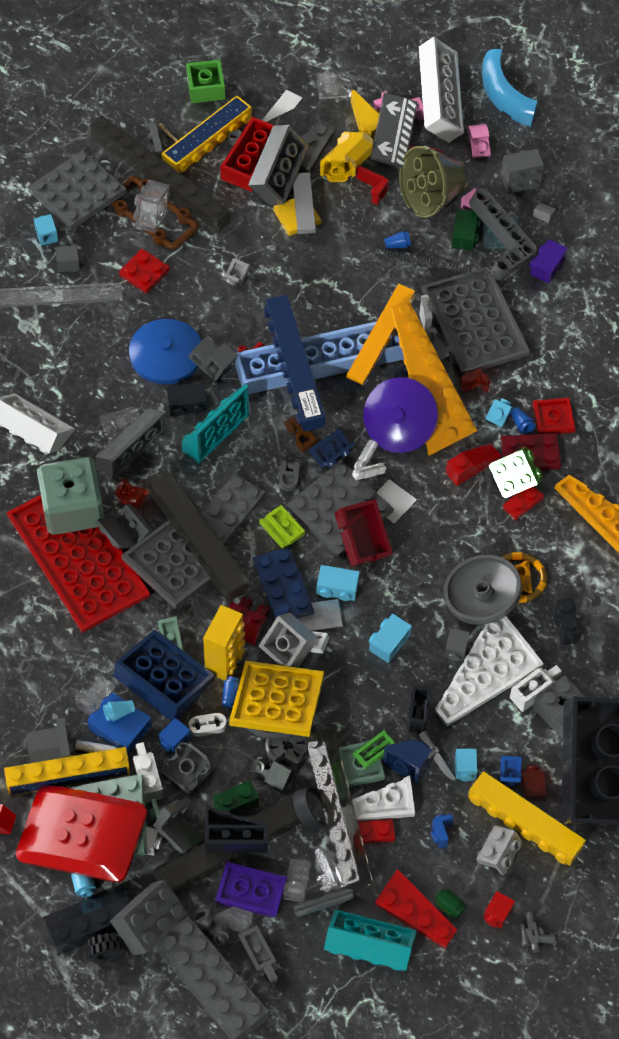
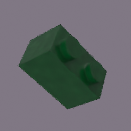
[451,209,481,251]
[213,780,259,816]

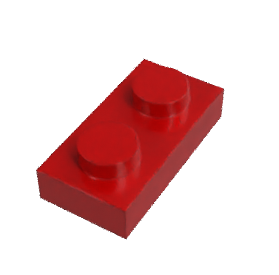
[503,486,544,520]
[351,819,395,845]

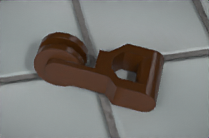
[284,417,318,453]

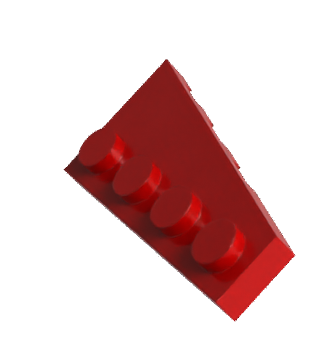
[375,869,457,949]

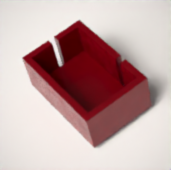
[334,499,393,568]

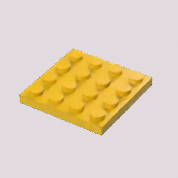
[229,661,324,737]

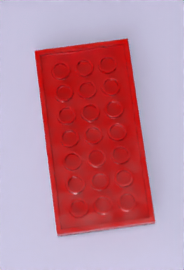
[7,483,150,633]

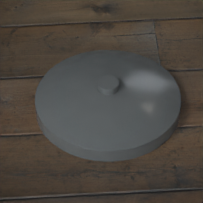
[444,555,522,625]

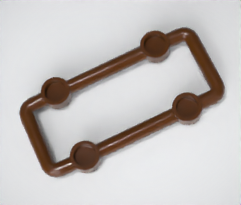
[110,176,199,250]

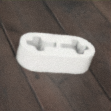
[188,713,226,737]

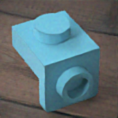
[485,398,514,427]

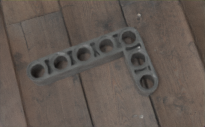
[469,188,537,280]

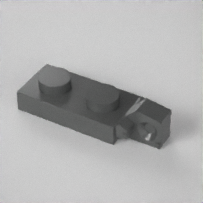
[145,117,163,163]
[238,926,278,986]

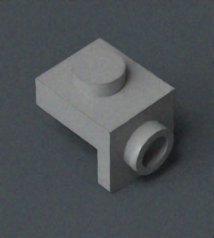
[223,258,250,286]

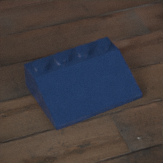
[113,629,215,721]

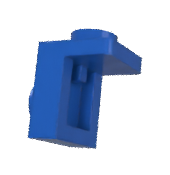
[500,755,522,786]
[431,814,453,849]

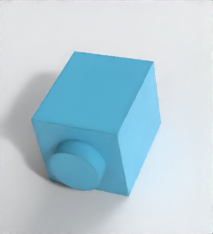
[34,214,58,246]
[455,749,477,781]

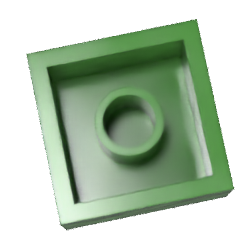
[186,60,225,103]

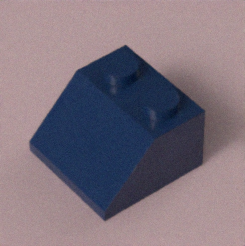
[383,740,432,785]

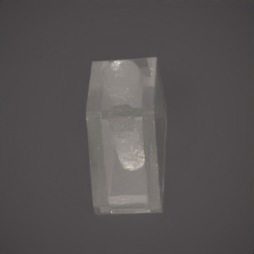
[317,71,352,99]

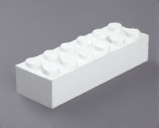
[419,37,464,143]

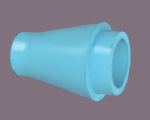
[103,700,135,722]

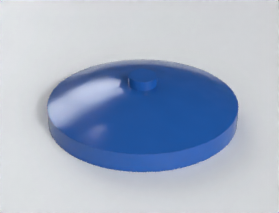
[129,319,201,384]

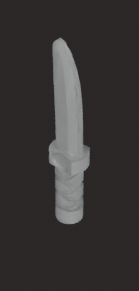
[419,731,455,781]

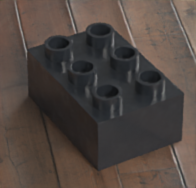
[561,696,619,828]

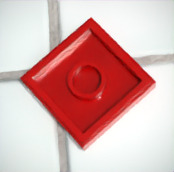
[532,397,576,434]

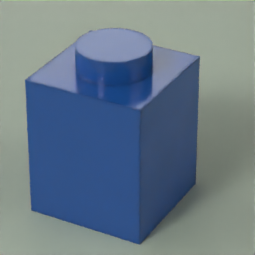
[159,718,191,754]

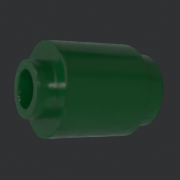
[435,888,467,919]

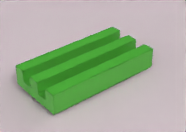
[353,730,396,770]

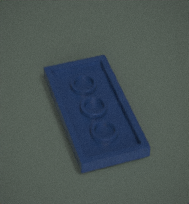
[252,547,314,620]

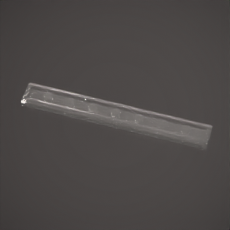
[0,282,123,307]

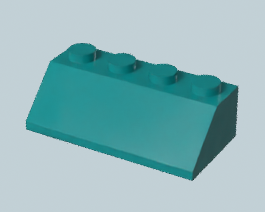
[324,909,417,971]

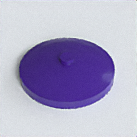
[364,377,439,453]

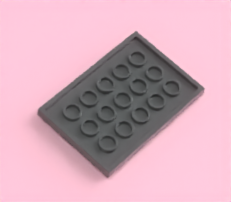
[421,266,530,376]

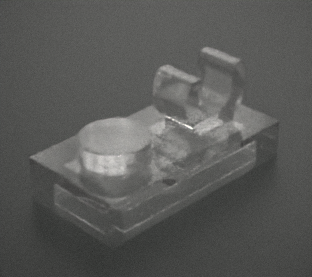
[314,848,344,892]

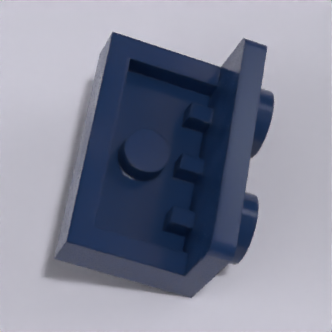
[308,428,355,468]

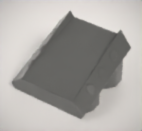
[160,740,218,795]

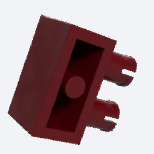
[228,596,270,646]

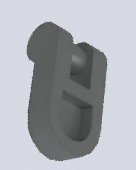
[279,460,300,492]

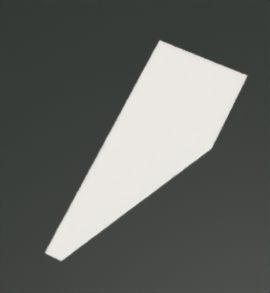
[262,90,302,122]

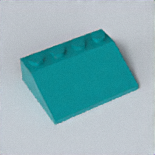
[182,384,249,464]

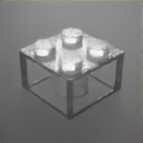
[133,180,169,233]

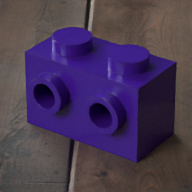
[529,239,568,284]

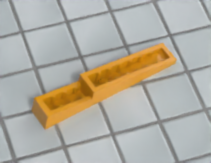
[347,283,415,385]

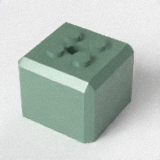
[37,457,104,535]

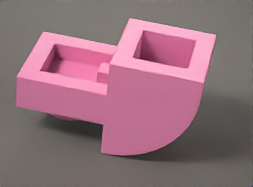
[467,124,491,159]

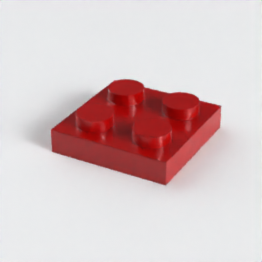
[119,249,170,294]

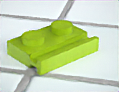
[259,505,305,549]

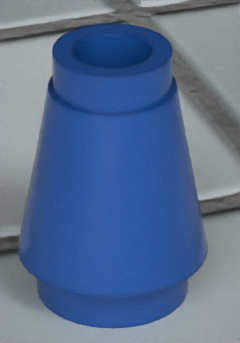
[384,231,411,249]
[511,407,535,434]
[221,676,240,708]

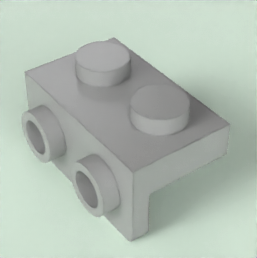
[476,826,522,875]

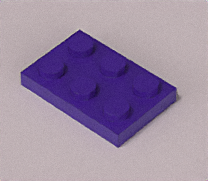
[215,862,287,918]

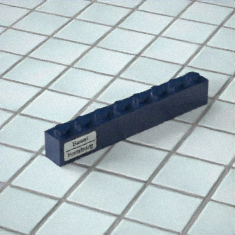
[263,295,326,432]

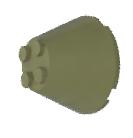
[399,146,468,218]

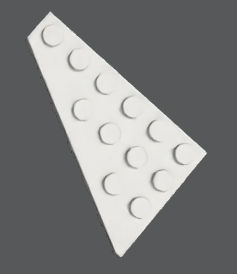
[435,616,544,727]

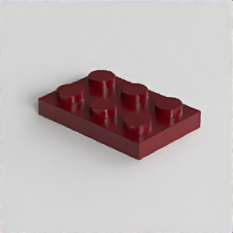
[500,433,561,470]

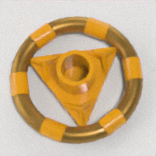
[502,552,547,603]

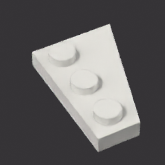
[351,776,415,822]

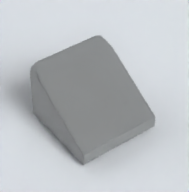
[533,203,556,223]

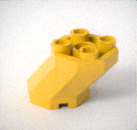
[320,132,373,182]

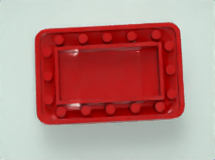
[16,785,147,882]

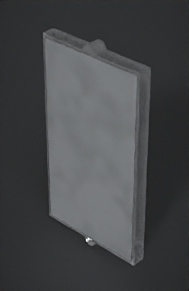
[298,598,344,632]

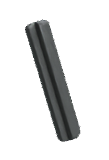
[294,887,354,917]

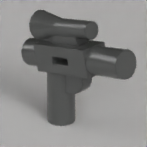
[520,912,555,952]

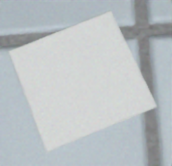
[377,479,417,523]

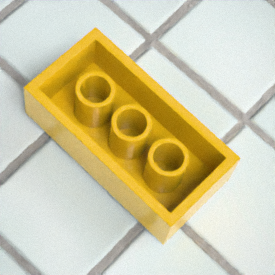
[203,605,246,681]

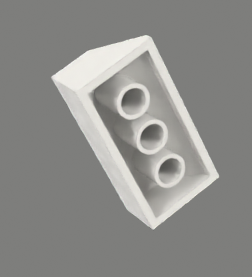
[0,394,75,454]

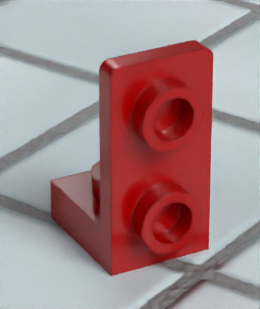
[356,166,389,205]

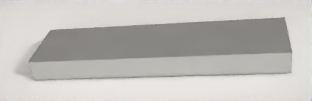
[293,173,316,234]

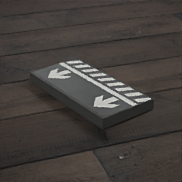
[370,92,418,167]

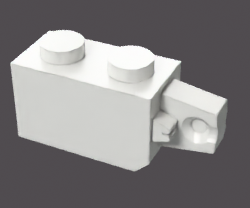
[510,665,562,712]
[133,742,163,803]

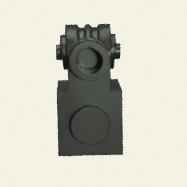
[251,755,298,791]

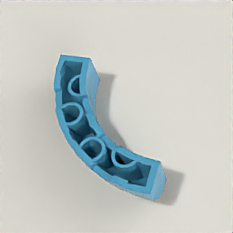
[482,49,537,127]

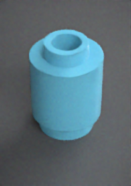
[71,874,96,898]

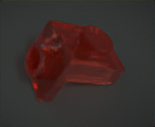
[460,368,491,393]
[114,478,149,508]
[522,765,546,796]

